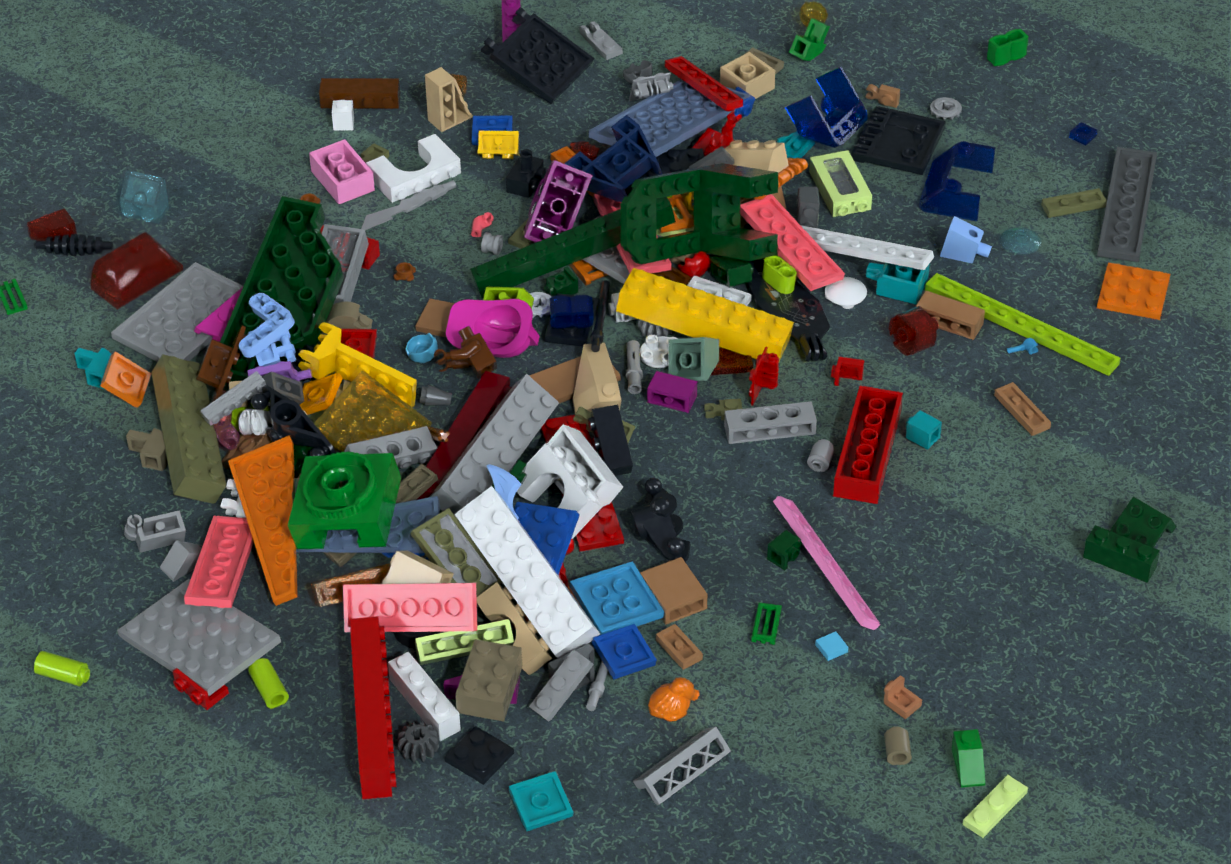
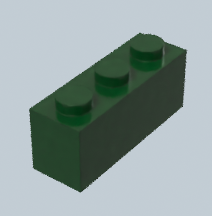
[1083,525,1160,583]

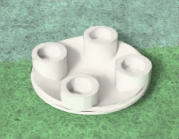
[825,277,867,309]
[640,335,678,368]

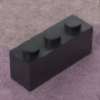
[588,404,633,476]

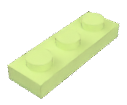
[963,775,1028,838]

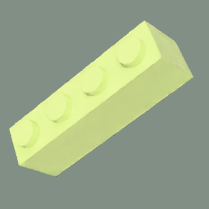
[414,619,514,665]

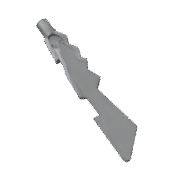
[361,180,456,230]

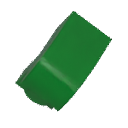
[789,18,830,61]

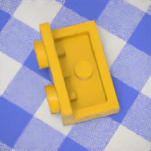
[478,131,519,159]

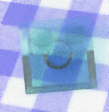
[119,170,169,224]

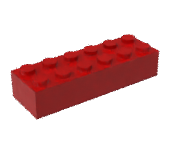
[833,386,903,504]

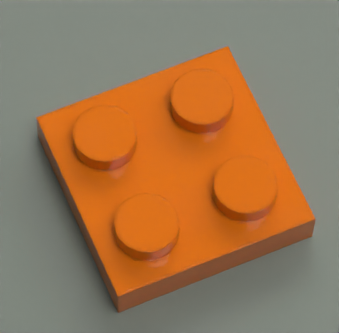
[100,351,151,407]

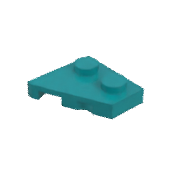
[777,131,816,158]

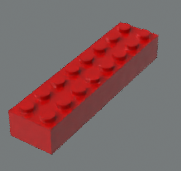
[350,616,397,799]

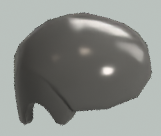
[623,60,653,84]

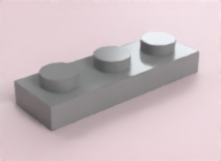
[529,649,594,722]

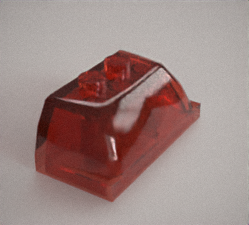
[91,232,183,310]

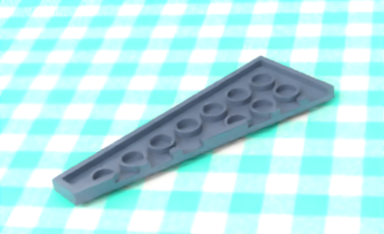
[296,496,440,553]

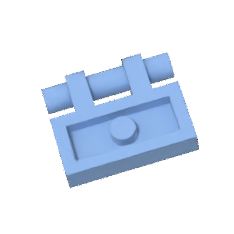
[248,330,296,367]

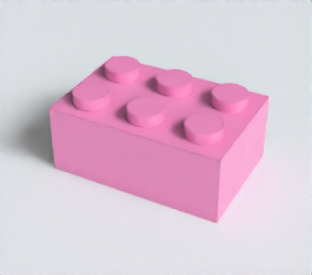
[309,139,375,204]

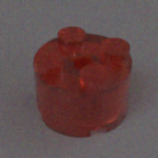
[889,306,938,356]

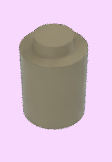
[884,727,912,765]

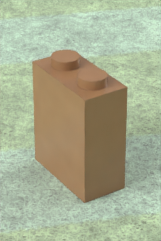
[640,557,707,625]

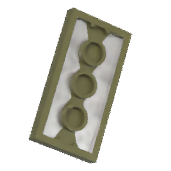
[410,508,503,597]

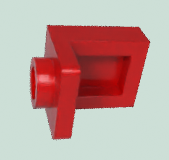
[831,357,864,386]

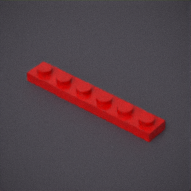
[665,56,743,111]

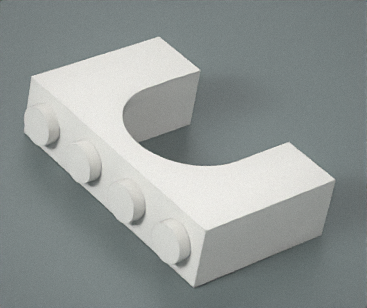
[366,134,461,203]
[517,443,602,539]

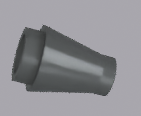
[420,384,452,406]

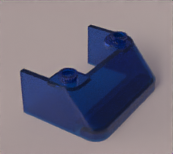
[785,66,868,148]
[919,141,996,221]

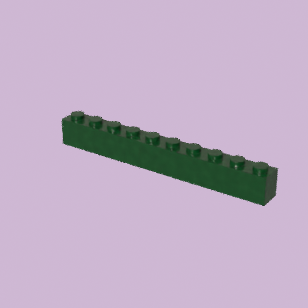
[470,197,676,298]

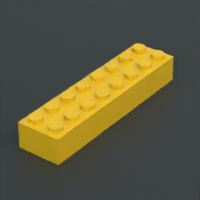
[616,268,794,362]

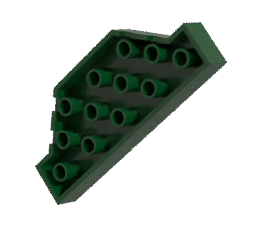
[220,196,344,386]

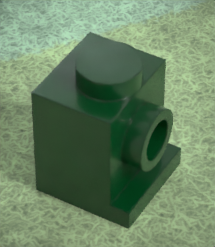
[545,266,579,300]
[767,530,802,571]

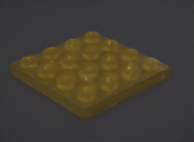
[314,370,432,452]

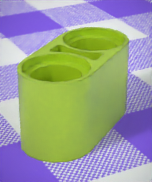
[762,255,797,294]

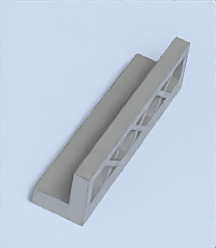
[633,726,731,805]

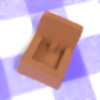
[884,675,922,719]

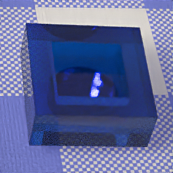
[1069,122,1098,146]

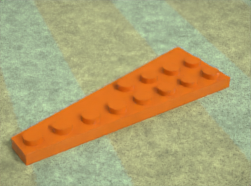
[228,435,298,606]

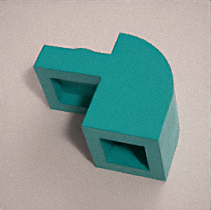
[75,348,112,390]

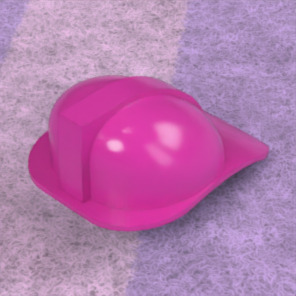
[446,299,540,358]

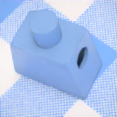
[940,216,992,263]

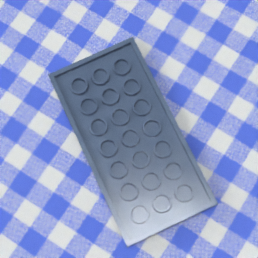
[589,79,751,157]

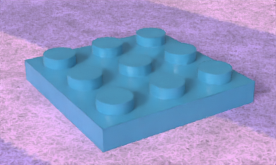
[569,561,664,635]

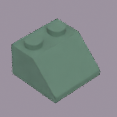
[669,337,719,381]

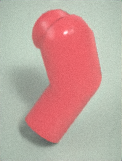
[471,212,494,237]

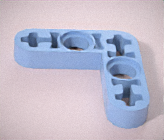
[239,293,294,358]

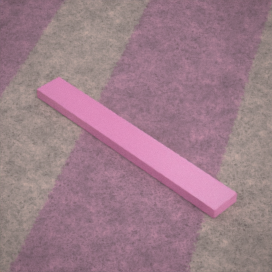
[773,496,880,630]

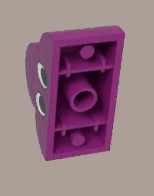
[523,160,593,242]

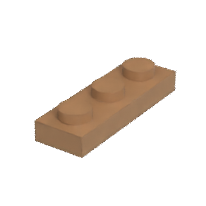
[994,382,1051,436]

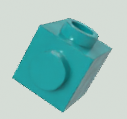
[905,410,942,450]

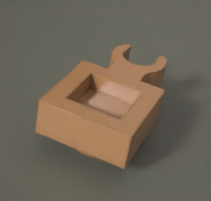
[866,84,900,108]

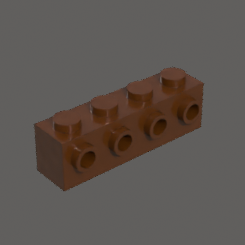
[319,78,400,109]

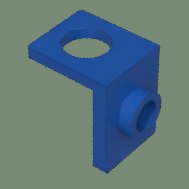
[734,87,755,118]

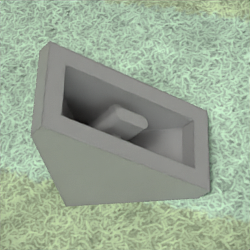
[160,540,202,582]

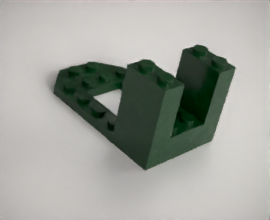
[621,163,778,264]

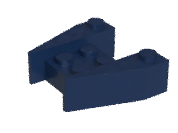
[564,115,662,203]

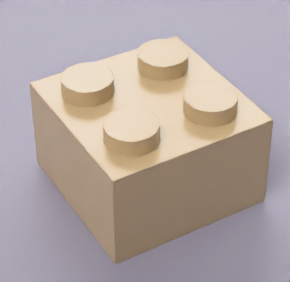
[720,52,775,99]

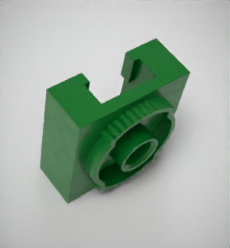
[288,452,401,549]

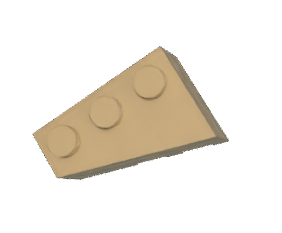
[425,67,473,132]

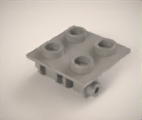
[629,72,673,101]

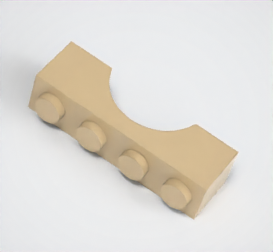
[477,582,552,675]

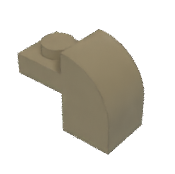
[326,302,372,329]
[126,428,168,471]

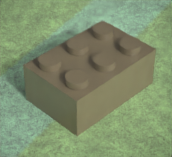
[455,639,523,721]

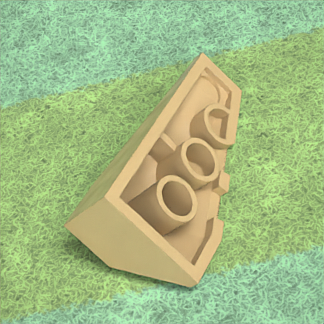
[572,343,621,414]

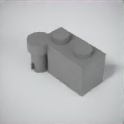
[124,511,186,553]

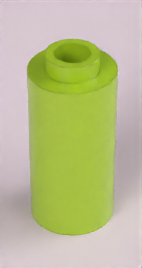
[34,651,90,686]
[248,658,289,709]

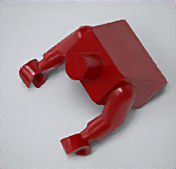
[693,110,742,157]

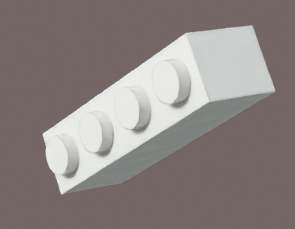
[388,652,461,741]

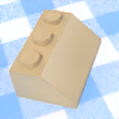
[725,140,789,173]

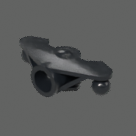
[251,385,336,456]
[631,478,691,562]

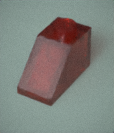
[27,208,77,241]

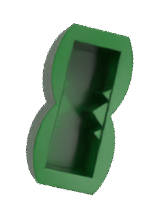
[987,29,1029,66]

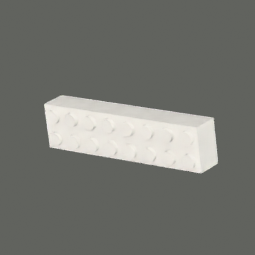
[455,486,600,658]

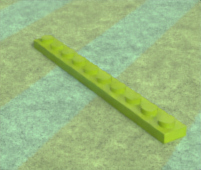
[925,273,1121,376]

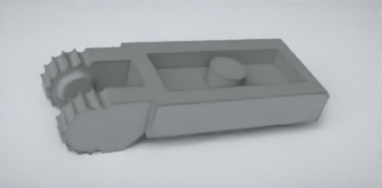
[579,21,623,60]

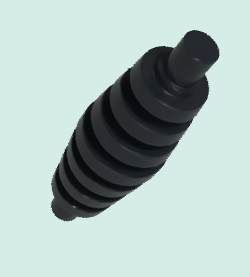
[35,234,113,256]

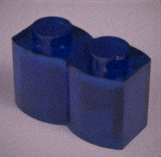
[549,295,594,328]

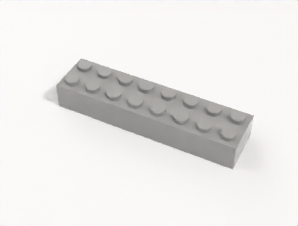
[430,374,559,525]

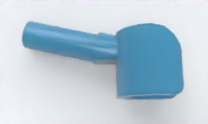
[1007,338,1038,354]

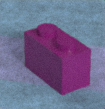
[647,371,698,413]

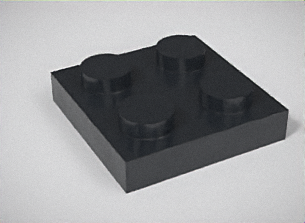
[445,726,514,785]

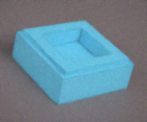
[815,631,848,661]

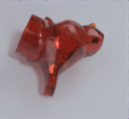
[569,140,600,161]

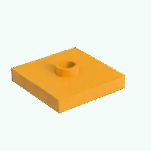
[300,373,343,415]

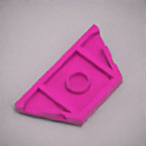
[194,287,243,342]

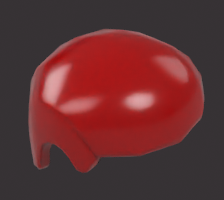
[677,251,710,278]

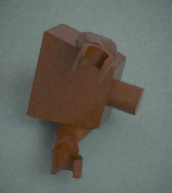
[434,326,497,379]

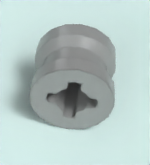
[481,232,503,255]

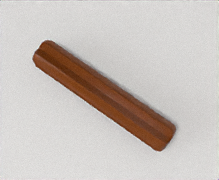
[428,427,450,442]

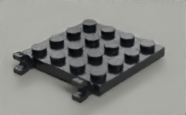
[481,7,595,104]

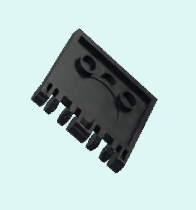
[851,106,946,175]

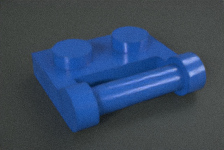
[472,116,513,145]

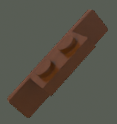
[196,325,247,403]

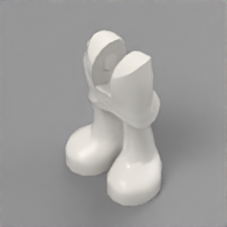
[238,409,307,436]

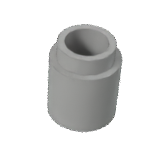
[807,439,834,472]

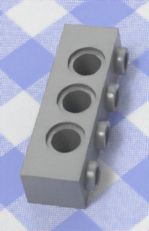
[724,401,817,444]
[344,426,437,469]

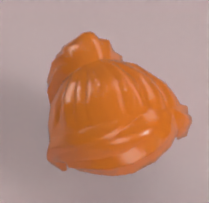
[648,677,700,722]

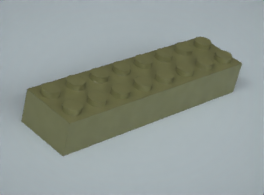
[151,354,226,504]

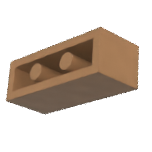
[915,291,985,340]

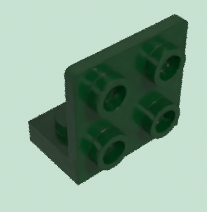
[1110,496,1177,548]

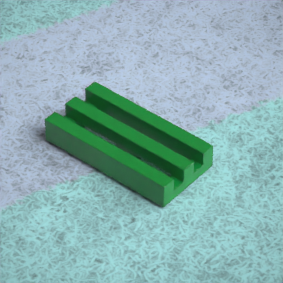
[0,279,28,315]
[751,603,782,645]

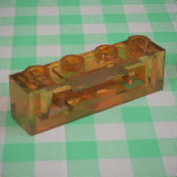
[311,563,391,607]

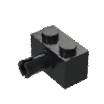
[506,149,546,198]

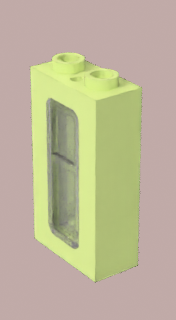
[809,150,872,217]

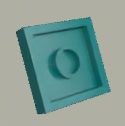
[509,771,573,832]

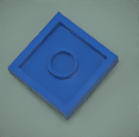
[592,624,657,680]

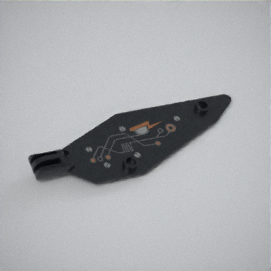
[744,258,830,362]

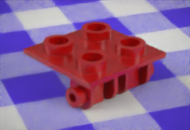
[749,347,779,406]

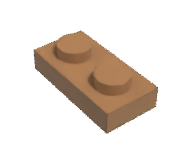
[656,624,703,670]

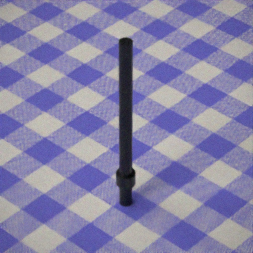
[590,280,610,352]

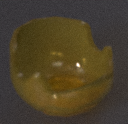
[799,2,828,27]

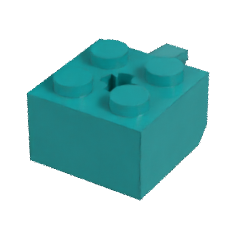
[866,263,930,305]

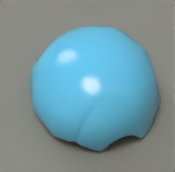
[405,333,438,364]

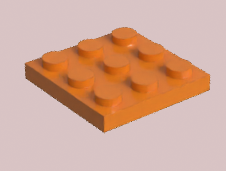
[1097,262,1170,320]

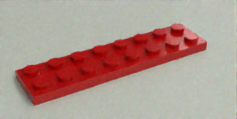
[540,415,624,552]

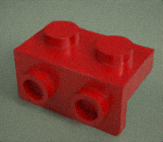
[173,668,229,710]

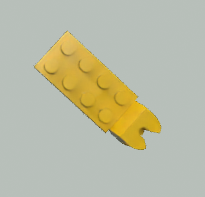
[298,322,417,410]

